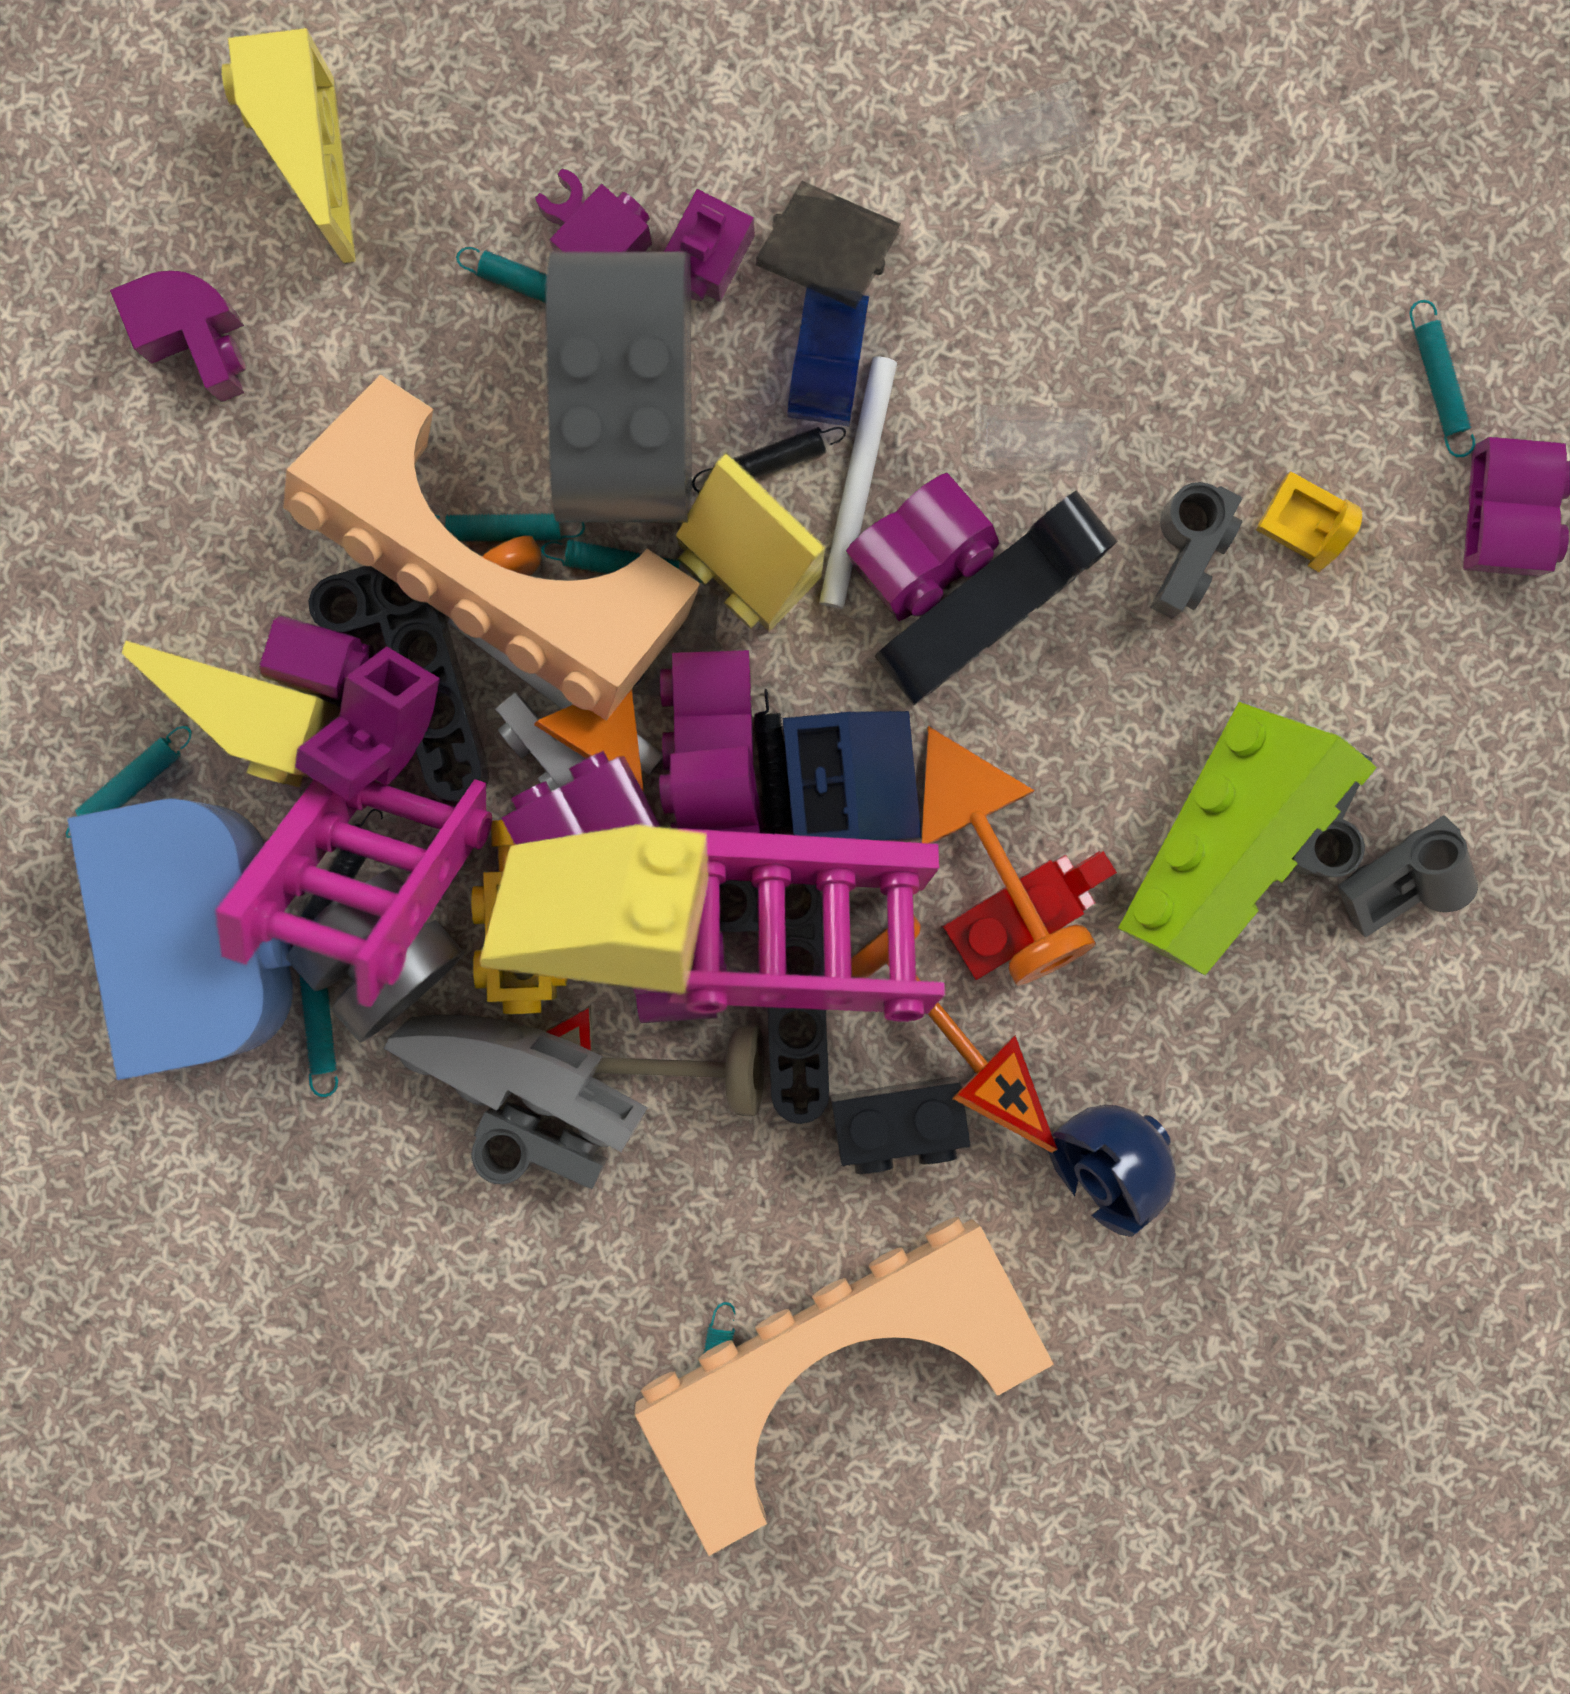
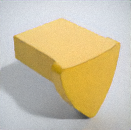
[1256,471,1362,572]

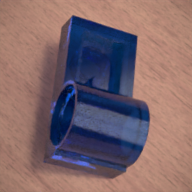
[787,287,869,427]

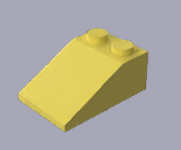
[222,28,356,263]
[676,453,825,632]
[122,641,341,788]
[480,825,709,994]

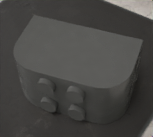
[546,252,692,523]

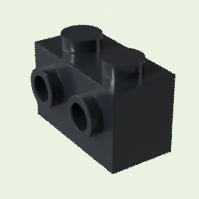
[830,1076,971,1174]

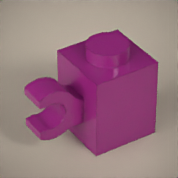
[535,168,652,252]
[664,189,755,302]

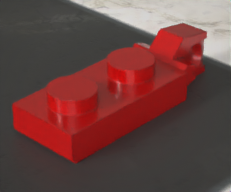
[942,851,1117,981]

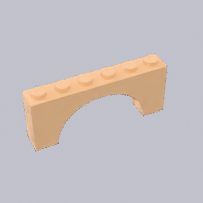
[283,374,701,720]
[635,1217,1054,1556]

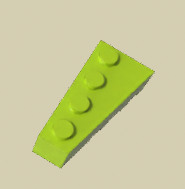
[1118,702,1377,975]

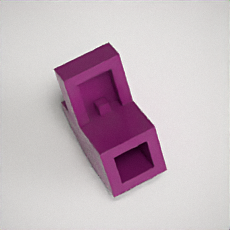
[110,270,246,402]
[295,647,440,800]

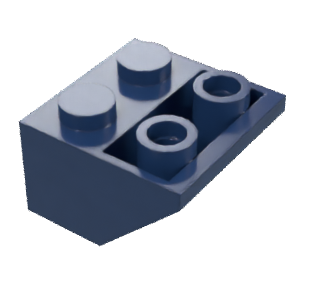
[783,711,921,841]

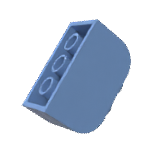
[67,799,294,1080]

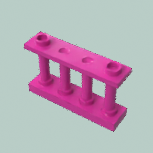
[215,779,493,1007]
[668,829,945,1022]

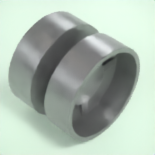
[286,869,465,1043]

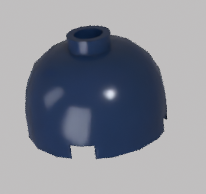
[1048,1104,1176,1237]

